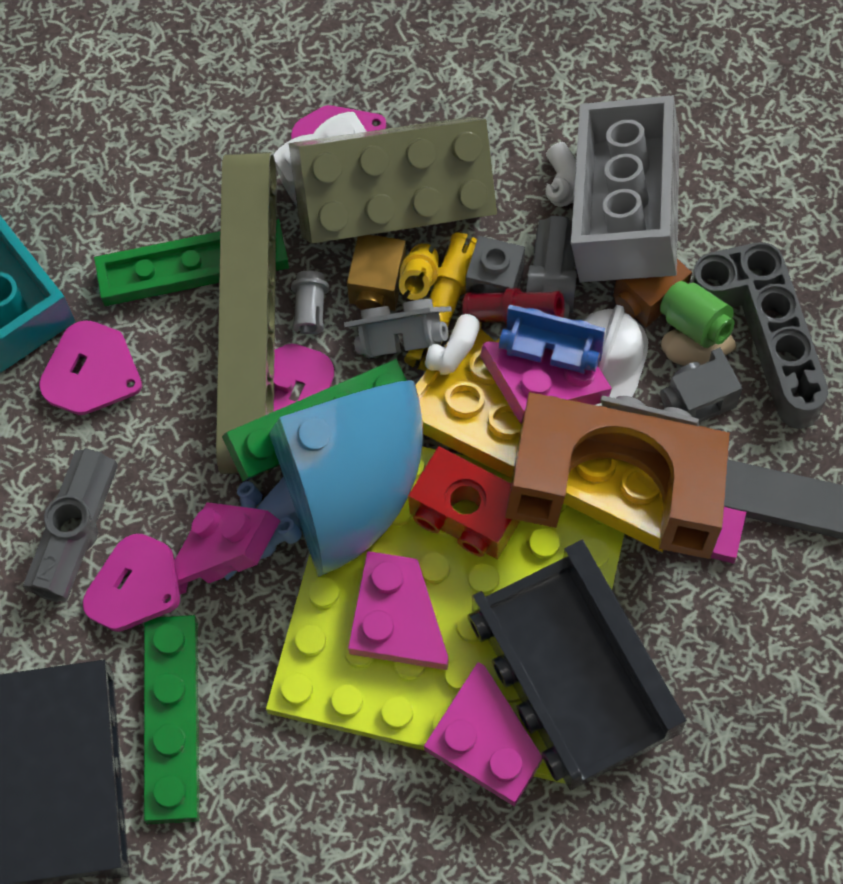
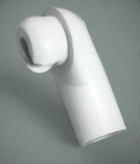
[546,142,576,207]
[425,314,480,375]

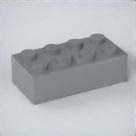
[571,95,680,282]

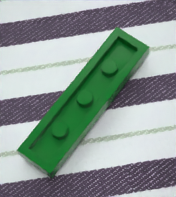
[94,219,289,306]
[222,359,407,482]
[144,615,200,825]

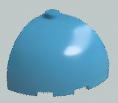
[269,380,423,577]

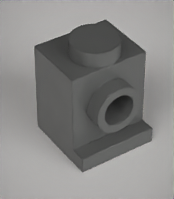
[660,347,743,423]

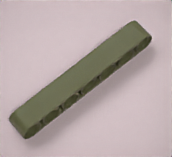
[216,152,277,474]

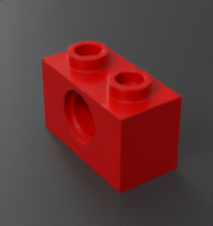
[408,446,520,560]

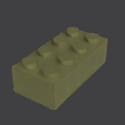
[288,116,497,243]

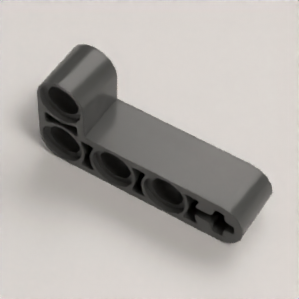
[691,242,828,429]

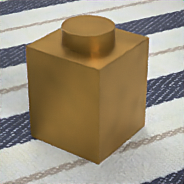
[347,234,406,311]

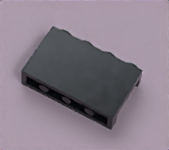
[467,539,687,791]
[0,659,130,884]

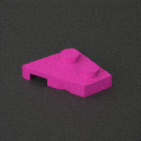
[174,502,280,595]
[348,551,449,670]

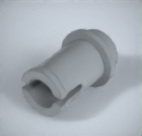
[291,270,329,334]

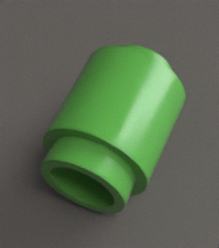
[660,281,735,348]

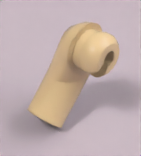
[661,330,736,366]

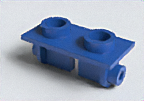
[499,305,605,374]

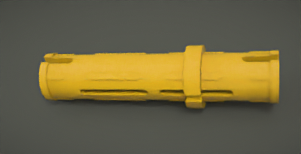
[404,232,477,371]

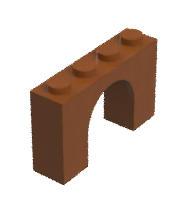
[505,392,730,559]

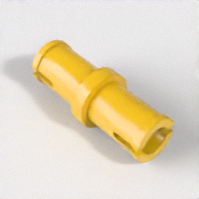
[399,243,439,300]

